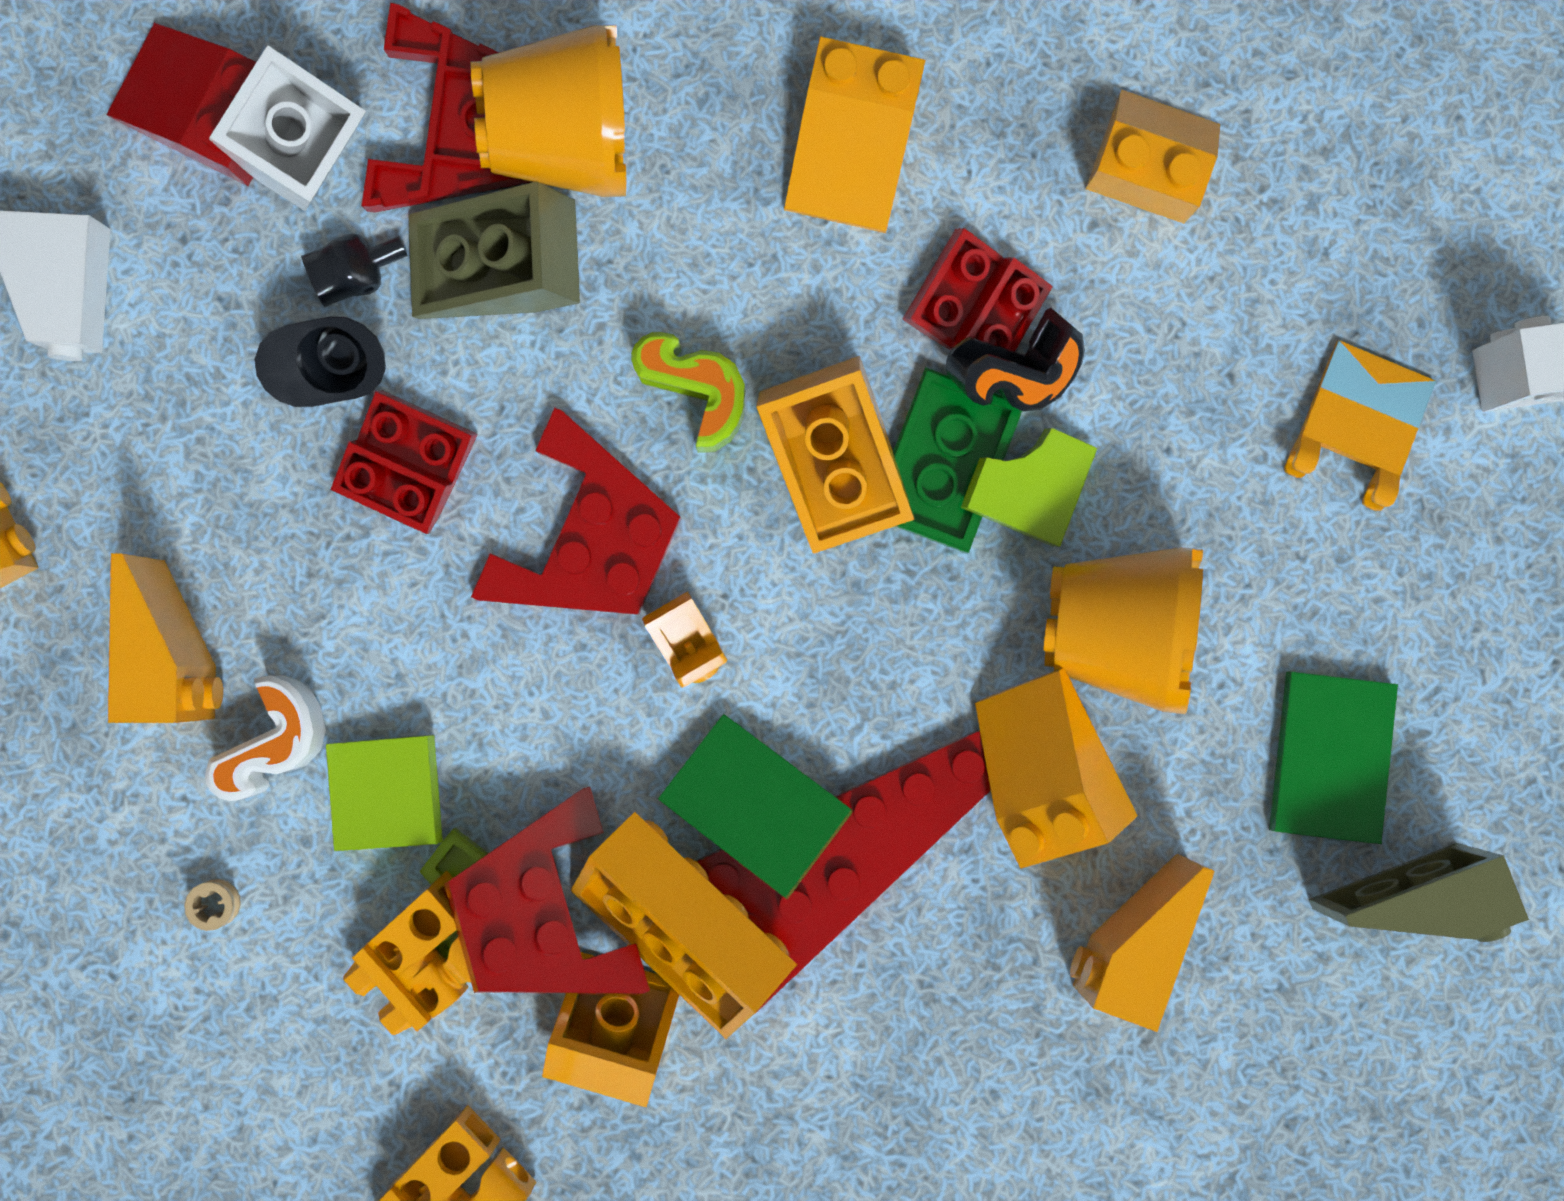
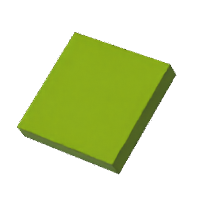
[326,735,443,851]

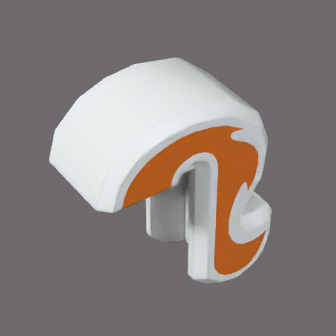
[205,675,326,801]

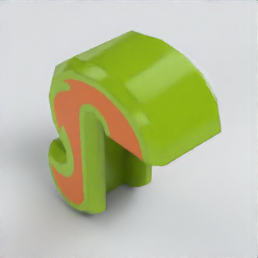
[631,332,746,453]

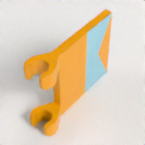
[1284,340,1436,511]

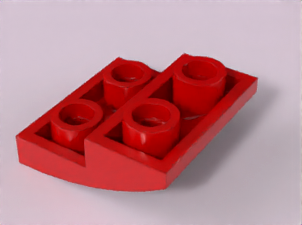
[902,228,1053,351]
[330,390,478,534]

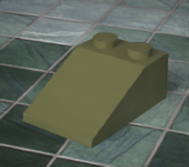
[408,182,580,319]
[1309,843,1529,942]

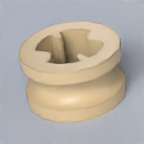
[184,879,241,931]

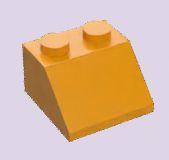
[1086,89,1220,224]
[542,952,679,1108]

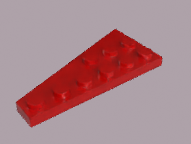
[696,730,991,1014]

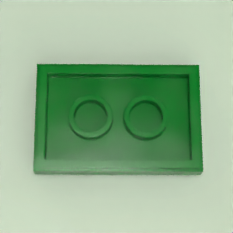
[893,367,1022,554]
[1269,672,1398,845]
[658,713,853,899]

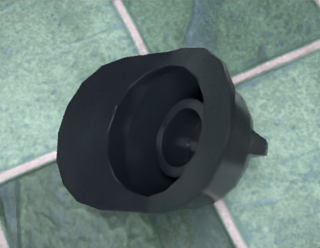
[254,316,386,407]

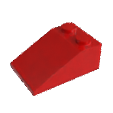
[106,22,257,186]

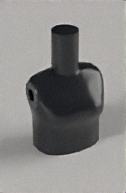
[301,233,408,308]

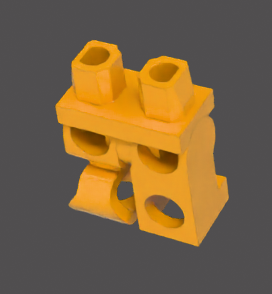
[343,870,471,1035]
[379,1105,537,1201]

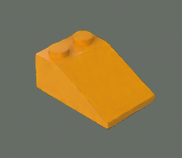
[784,36,926,233]
[756,356,914,554]
[108,553,223,723]
[975,668,1138,869]
[1070,854,1215,1032]

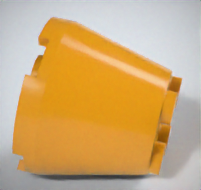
[471,25,626,197]
[1044,547,1203,714]

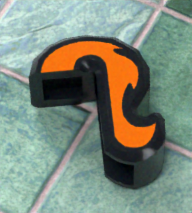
[946,308,1085,412]

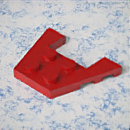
[361,3,530,213]
[471,407,682,615]
[444,787,650,995]

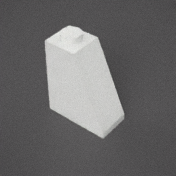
[0,211,110,361]

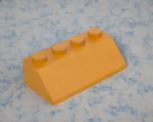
[570,812,797,1039]

